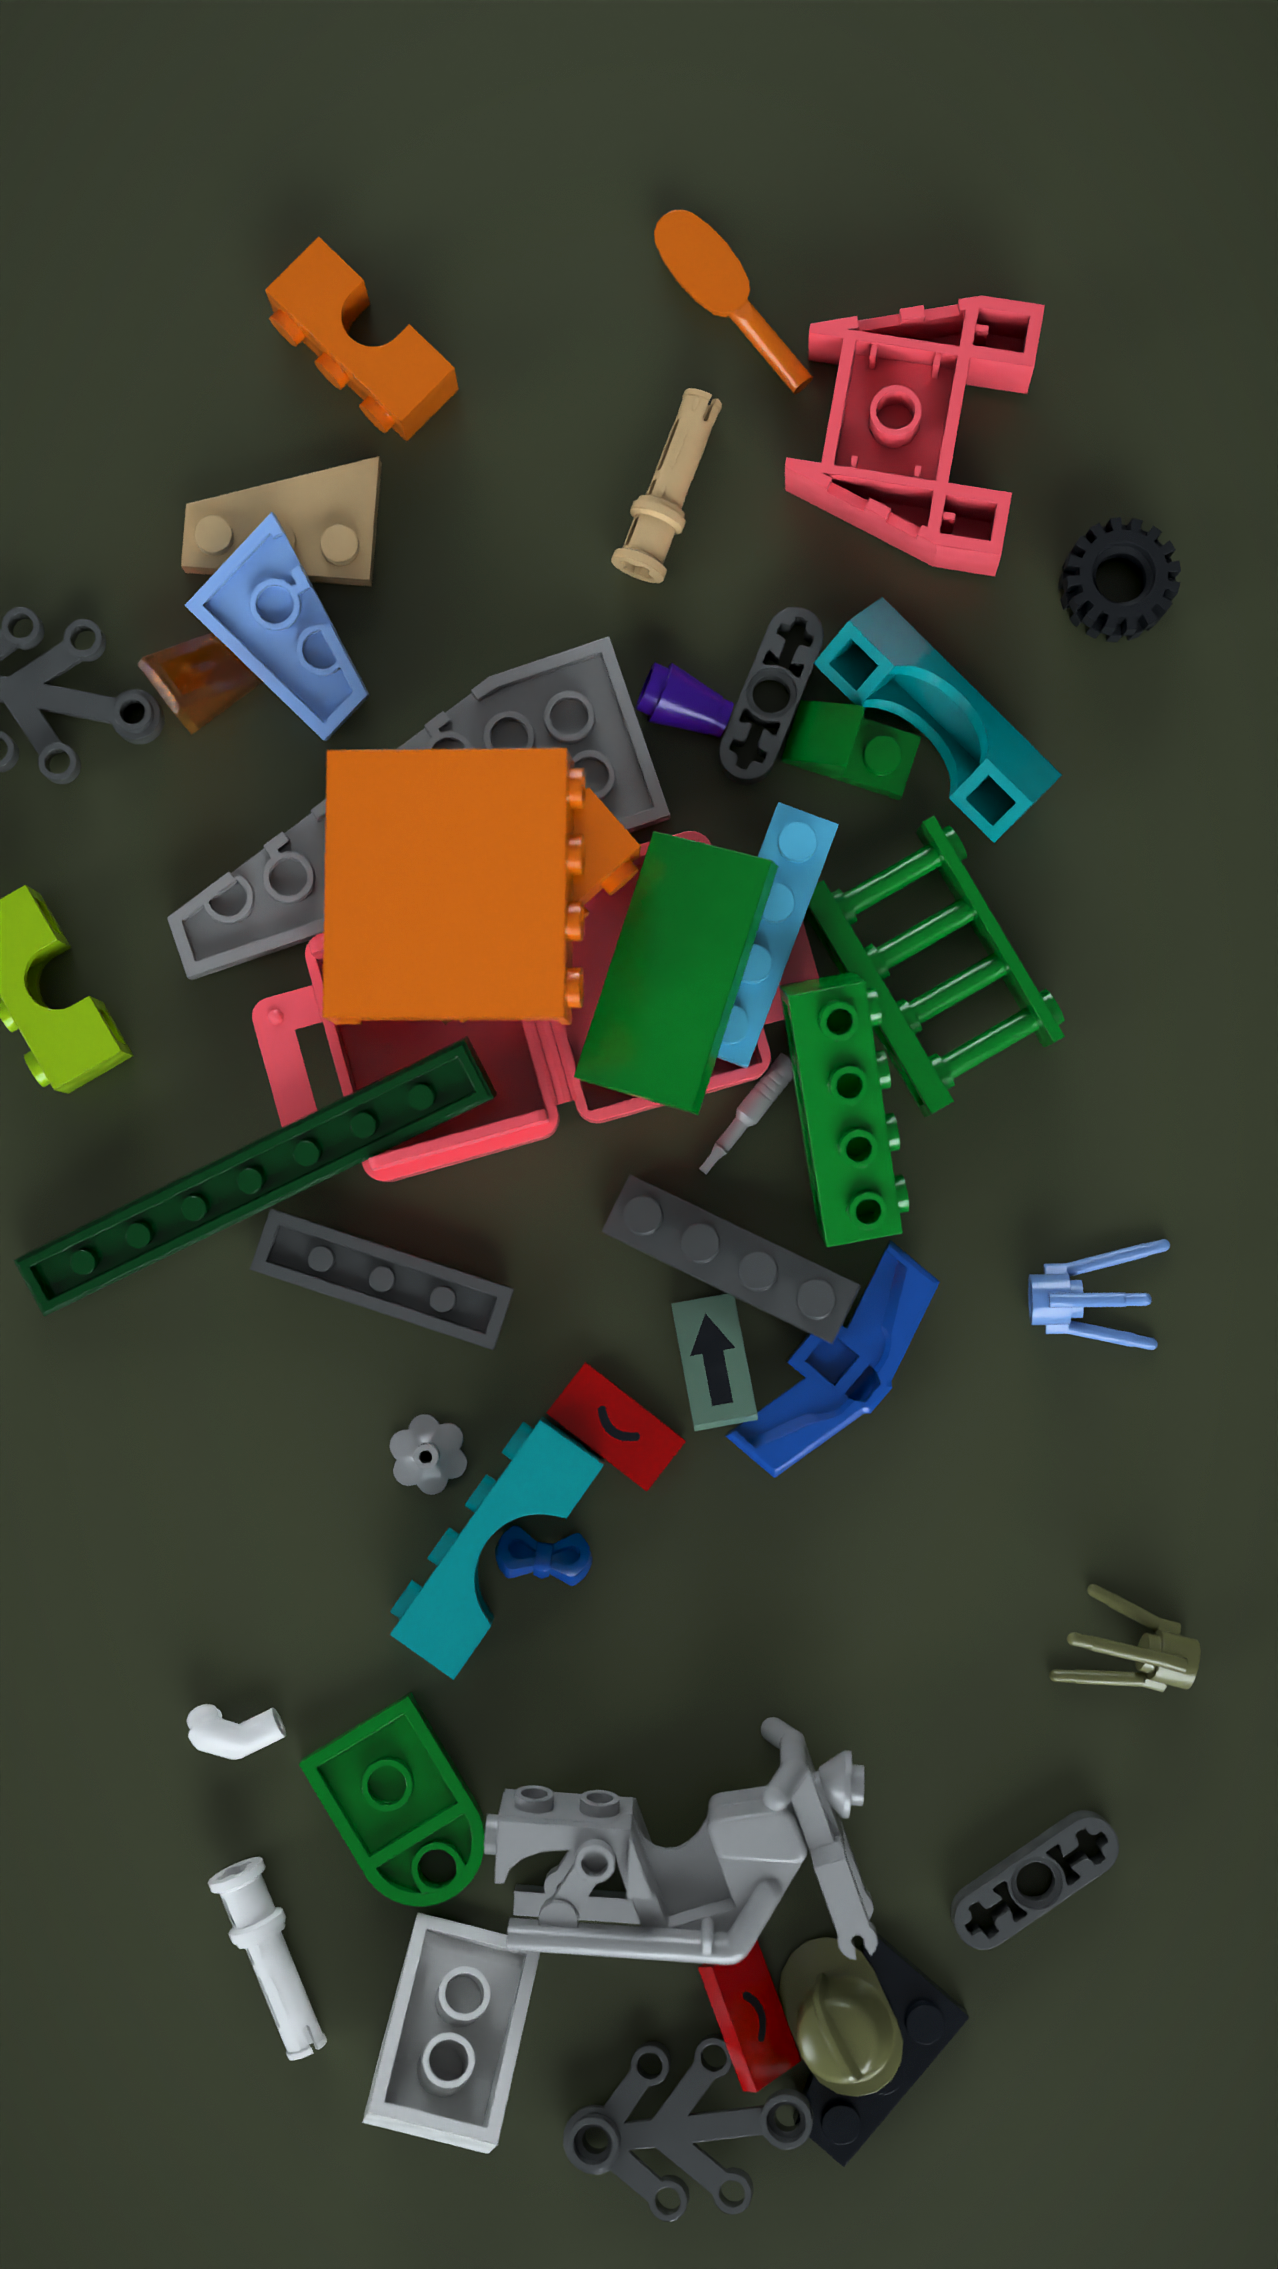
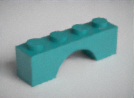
[813,597,1062,843]
[390,1416,604,1680]

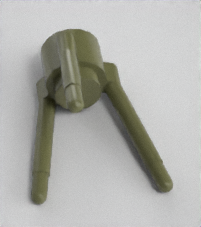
[1049,1584,1201,1692]

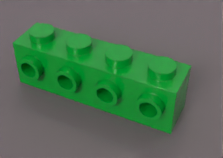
[779,972,910,1247]

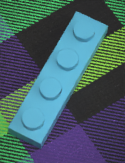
[717,802,839,1069]

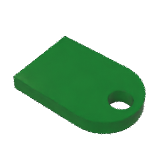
[299,1692,486,1907]

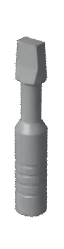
[699,1053,793,1175]

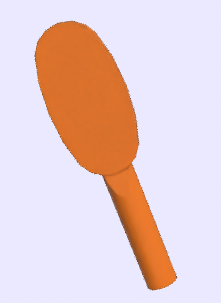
[654,209,813,394]

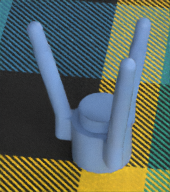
[1028,1239,1170,1350]

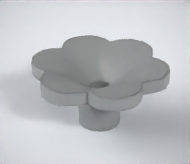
[389,1414,468,1495]

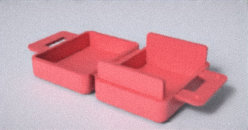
[252,831,819,1182]

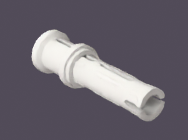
[208,1856,327,2060]

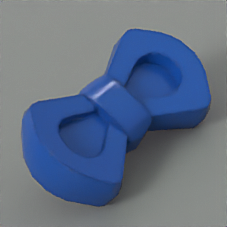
[495,1526,593,1586]

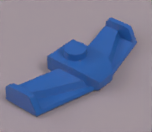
[725,1240,940,1478]

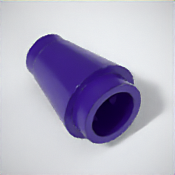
[635,662,734,738]

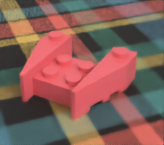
[785,295,1045,577]

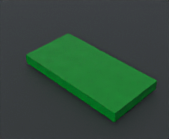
[574,831,778,1115]

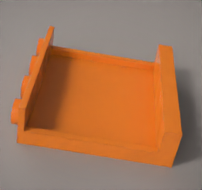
[322,748,586,1024]

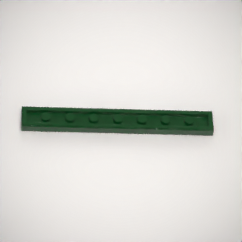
[14,1036,497,1317]

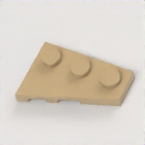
[181,456,382,587]

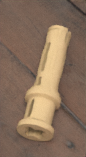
[611,388,722,583]

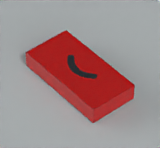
[546,1362,686,1492]
[698,1940,802,2092]

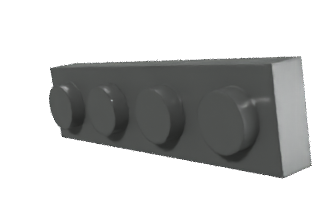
[602,1174,861,1345]
[250,1208,514,1350]

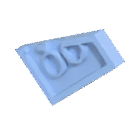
[184,512,370,741]

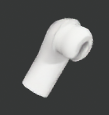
[187,1704,286,1760]

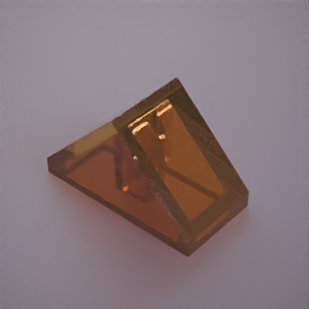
[137,632,263,735]

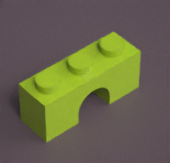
[0,885,134,1094]

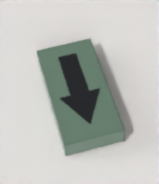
[671,1294,758,1431]

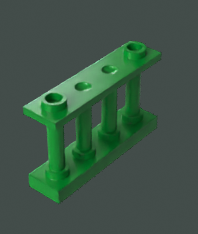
[805,816,1065,1118]

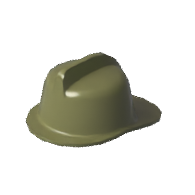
[779,1937,904,2097]

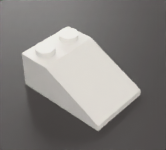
[362,1912,540,2154]

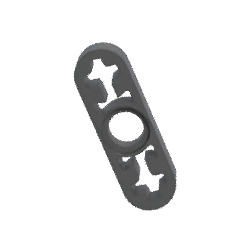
[718,607,824,785]
[950,1810,1119,1950]

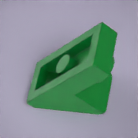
[781,700,921,801]

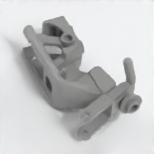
[484,1717,878,1965]

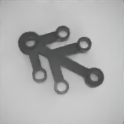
[0,607,165,784]
[563,2033,814,2222]

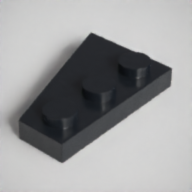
[793,1932,970,2167]

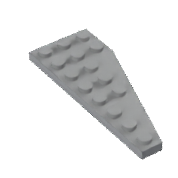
[167,636,670,980]

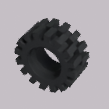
[1058,517,1181,642]

